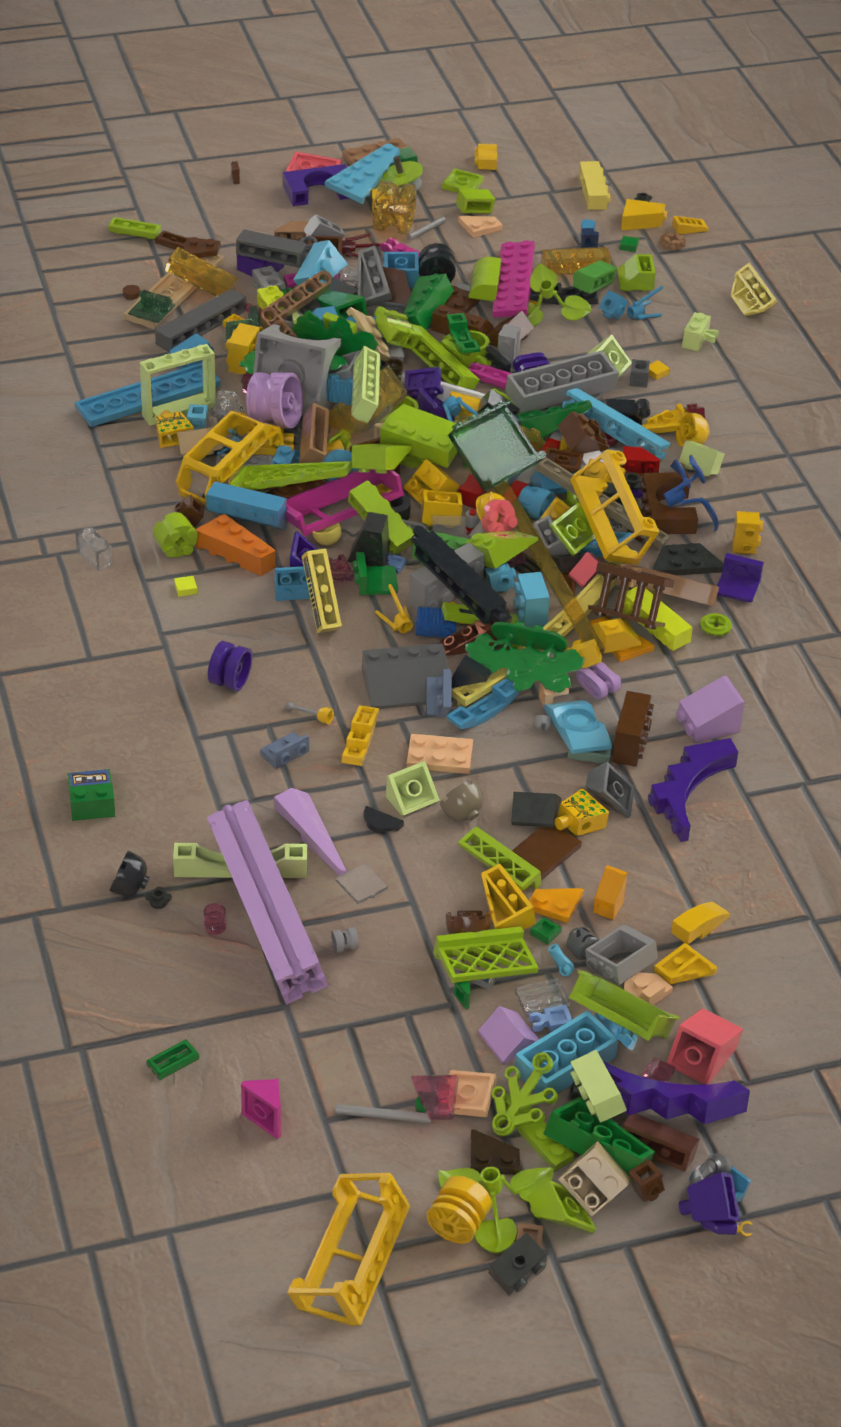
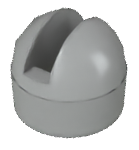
[534,715,551,731]

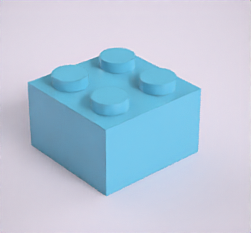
[513,572,550,628]

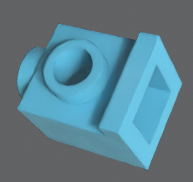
[187,404,208,430]

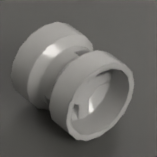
[331,927,359,953]

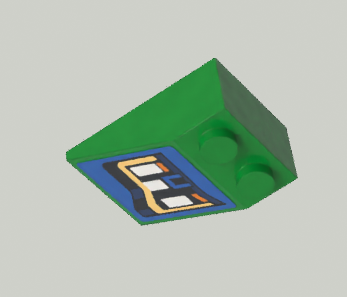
[67,769,115,821]

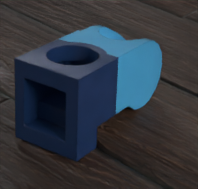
[580,219,599,248]

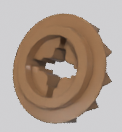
[659,232,686,250]

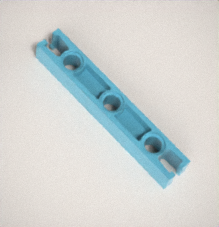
[561,388,671,461]

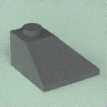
[586,762,634,818]

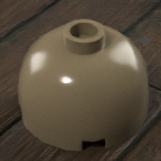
[440,780,484,821]

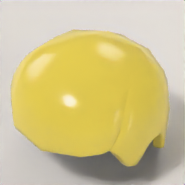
[312,523,341,546]

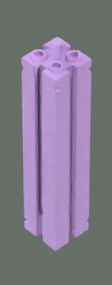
[207,799,329,1005]

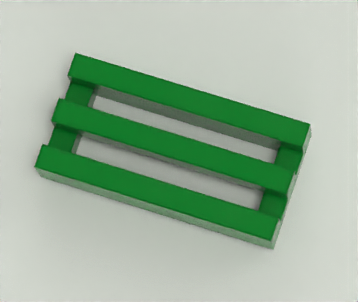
[146,1039,199,1081]

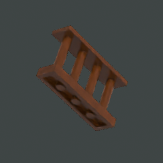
[588,562,675,630]

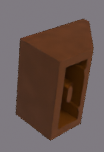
[558,411,610,454]

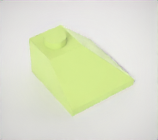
[587,335,632,378]

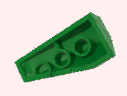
[516,400,592,444]

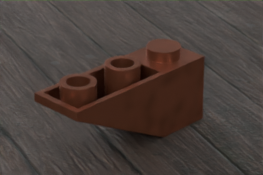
[439,620,499,656]

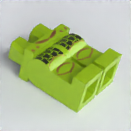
[374,306,422,350]

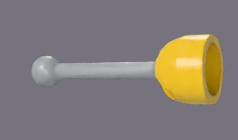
[286,702,334,725]

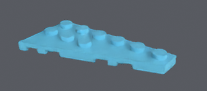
[325,143,400,204]

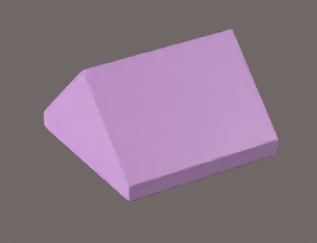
[478,1006,539,1064]

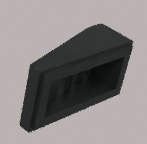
[549,553,586,572]

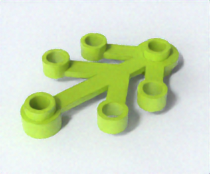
[491,1052,558,1137]

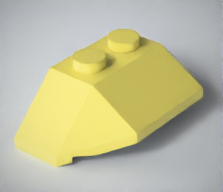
[731,263,778,316]

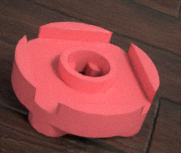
[481,499,517,533]

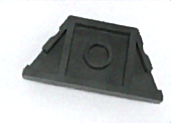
[652,543,724,575]

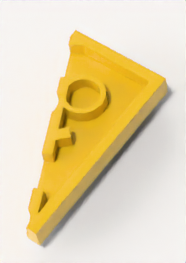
[639,404,685,434]

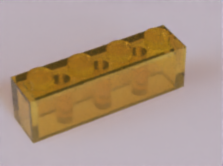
[166,247,238,297]
[541,247,611,275]

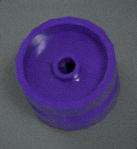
[208,641,253,691]

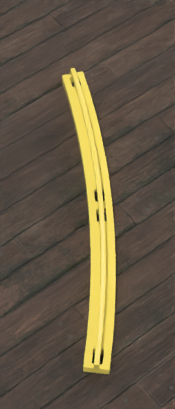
[451,549,637,707]

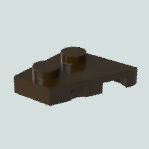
[471,1129,520,1175]

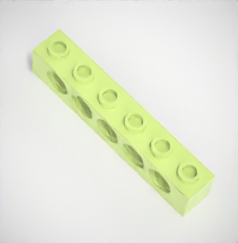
[351,346,380,423]

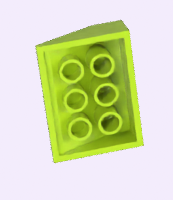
[380,404,471,468]

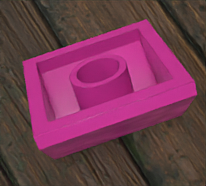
[241,1079,281,1139]

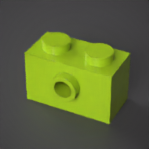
[455,188,496,214]

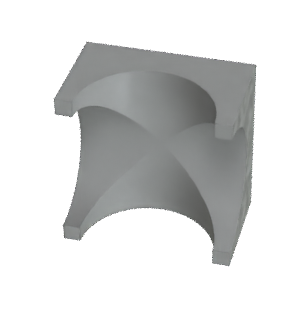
[253,324,341,416]

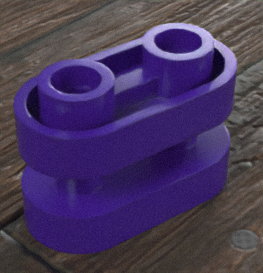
[513,352,550,372]

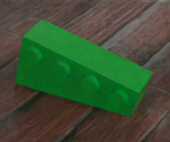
[403,274,454,330]

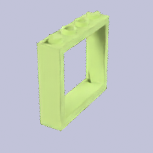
[140,344,216,426]

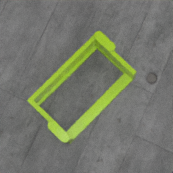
[569,970,681,1041]

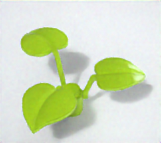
[526,263,592,327]
[438,1167,554,1254]

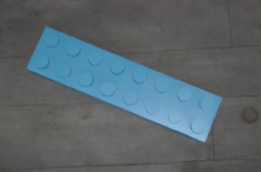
[75,363,221,427]

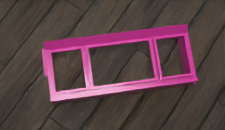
[286,469,404,537]

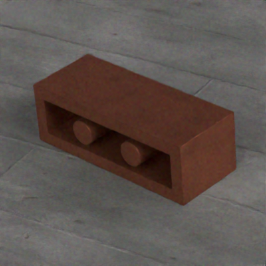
[622,1113,700,1172]

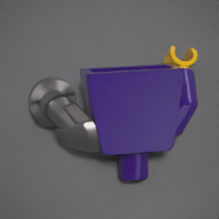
[679,1153,753,1237]

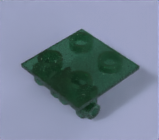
[128,290,175,323]

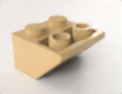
[558,1141,630,1217]

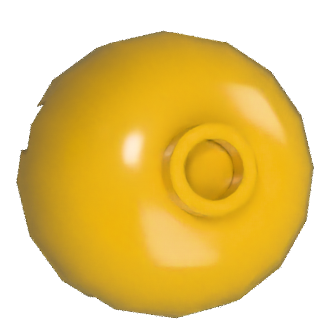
[676,412,710,447]

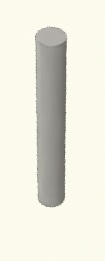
[407,216,446,240]

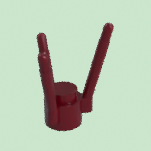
[342,233,380,258]

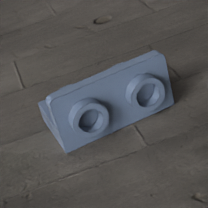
[426,669,452,717]
[260,732,309,769]

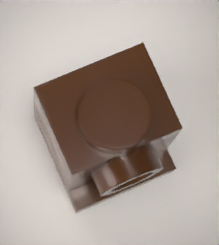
[628,1159,665,1202]

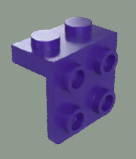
[717,553,764,603]

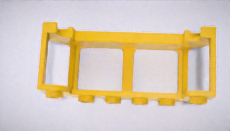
[176,411,283,507]

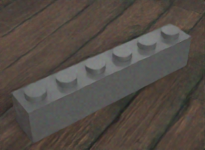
[155,288,246,352]

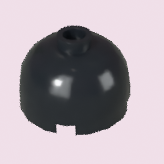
[109,851,150,896]

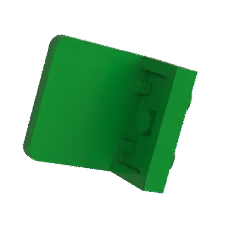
[352,552,398,595]

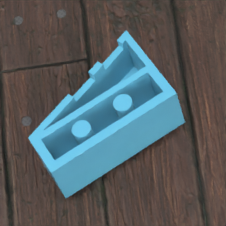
[294,240,348,291]

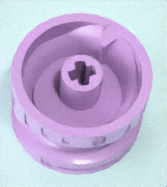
[246,372,303,428]

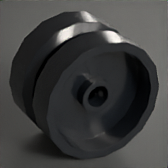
[418,243,456,283]

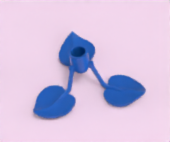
[663,455,719,532]

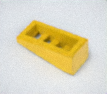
[672,216,708,235]

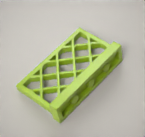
[433,926,539,983]

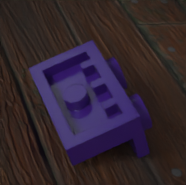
[404,367,444,399]

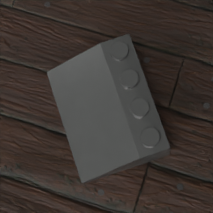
[362,643,453,709]

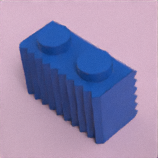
[416,606,457,638]

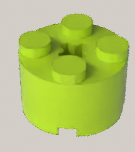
[153,512,198,557]

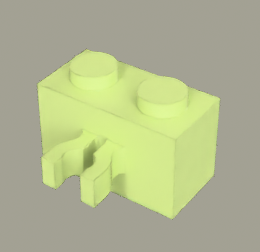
[682,312,719,351]
[679,441,725,477]

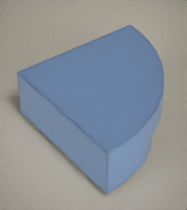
[388,553,407,574]

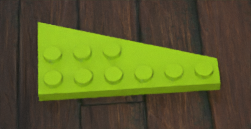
[229,461,352,490]

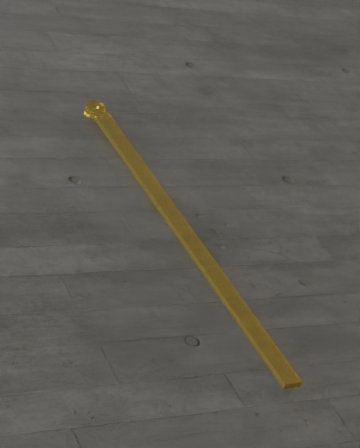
[454,414,605,652]

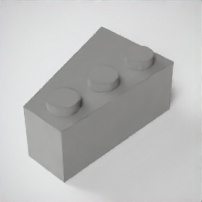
[357,245,392,308]

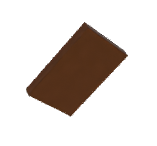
[512,826,582,880]

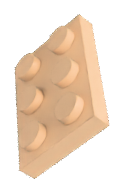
[407,734,473,774]

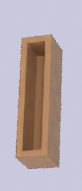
[299,403,329,463]

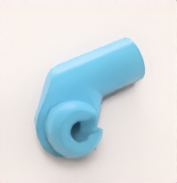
[548,944,574,977]

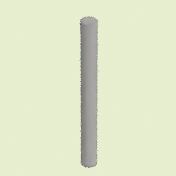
[335,1104,432,1123]

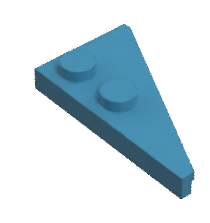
[595,1013,638,1051]

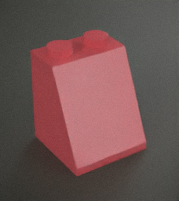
[666,1008,743,1085]

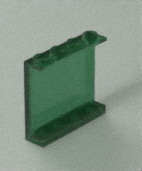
[448,400,547,492]

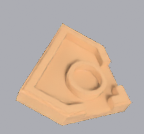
[624,972,673,1005]

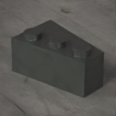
[347,512,390,567]

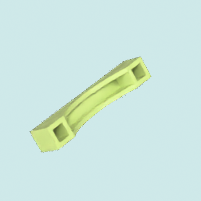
[173,843,307,878]

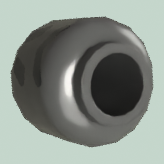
[567,927,599,960]

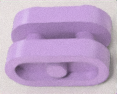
[576,662,621,700]

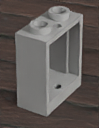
[585,924,658,985]

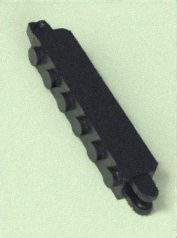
[411,525,512,624]

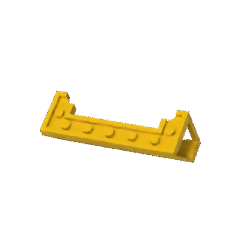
[570,450,659,565]
[287,1173,410,1326]

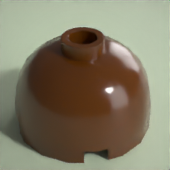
[445,910,491,934]

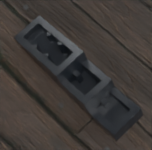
[529,282,598,305]

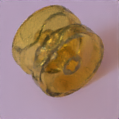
[373,180,416,235]

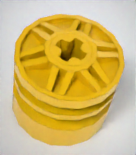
[427,1175,492,1244]

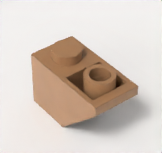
[274,221,308,244]

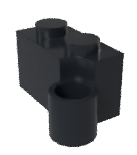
[606,398,651,425]

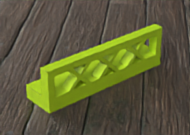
[458,826,541,891]

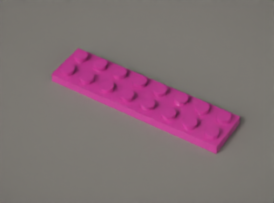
[493,240,535,318]

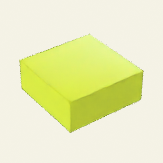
[174,576,198,597]

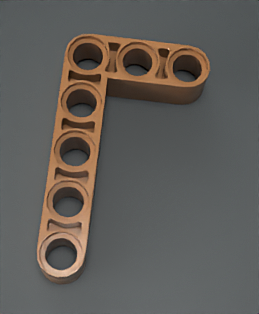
[260,271,332,338]
[615,564,719,606]

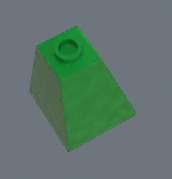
[311,290,367,319]

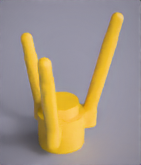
[375,584,414,633]

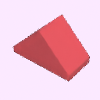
[568,552,603,588]

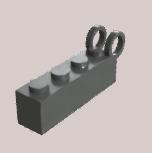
[236,229,317,268]

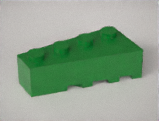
[543,1097,655,1182]

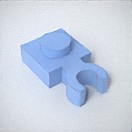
[529,1005,572,1032]

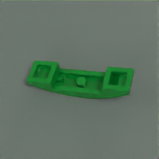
[446,313,480,354]

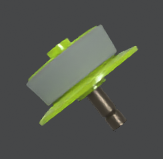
[380,156,423,195]

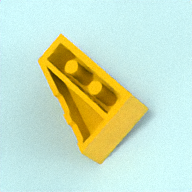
[481,864,536,930]

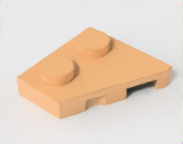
[458,216,502,238]

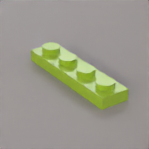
[505,1094,574,1172]

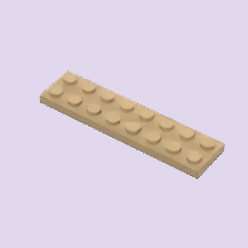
[124,254,225,329]

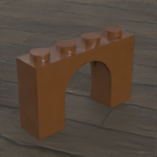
[640,472,698,534]

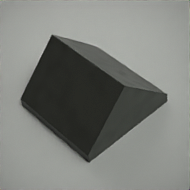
[511,792,562,827]

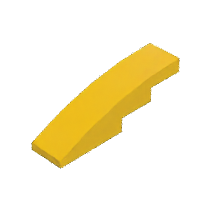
[341,705,379,766]

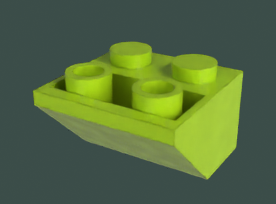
[617,254,656,291]

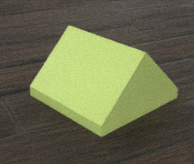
[386,761,440,816]

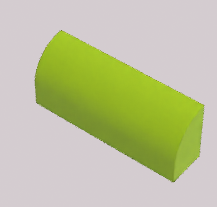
[468,257,501,301]

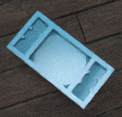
[544,700,612,754]

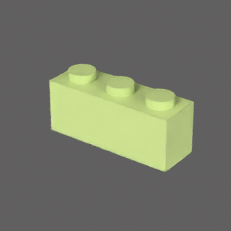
[570,1050,627,1123]

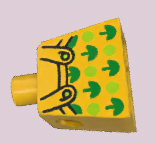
[156,410,193,448]
[554,788,609,836]

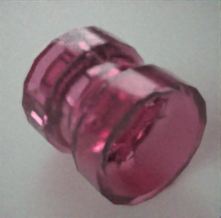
[203,903,226,935]

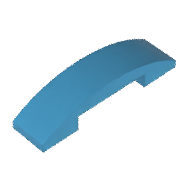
[446,678,521,729]

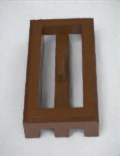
[155,231,187,252]

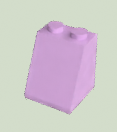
[676,675,744,743]

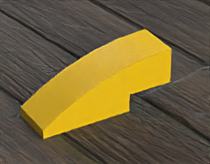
[671,902,731,945]

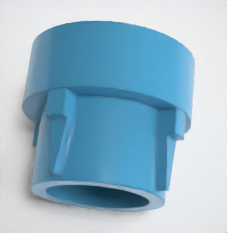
[517,485,555,521]

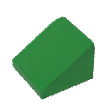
[454,981,470,1010]

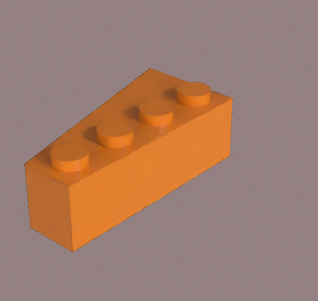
[195,514,276,576]

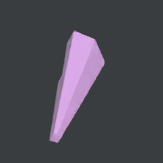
[274,788,347,877]

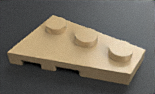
[346,307,391,362]

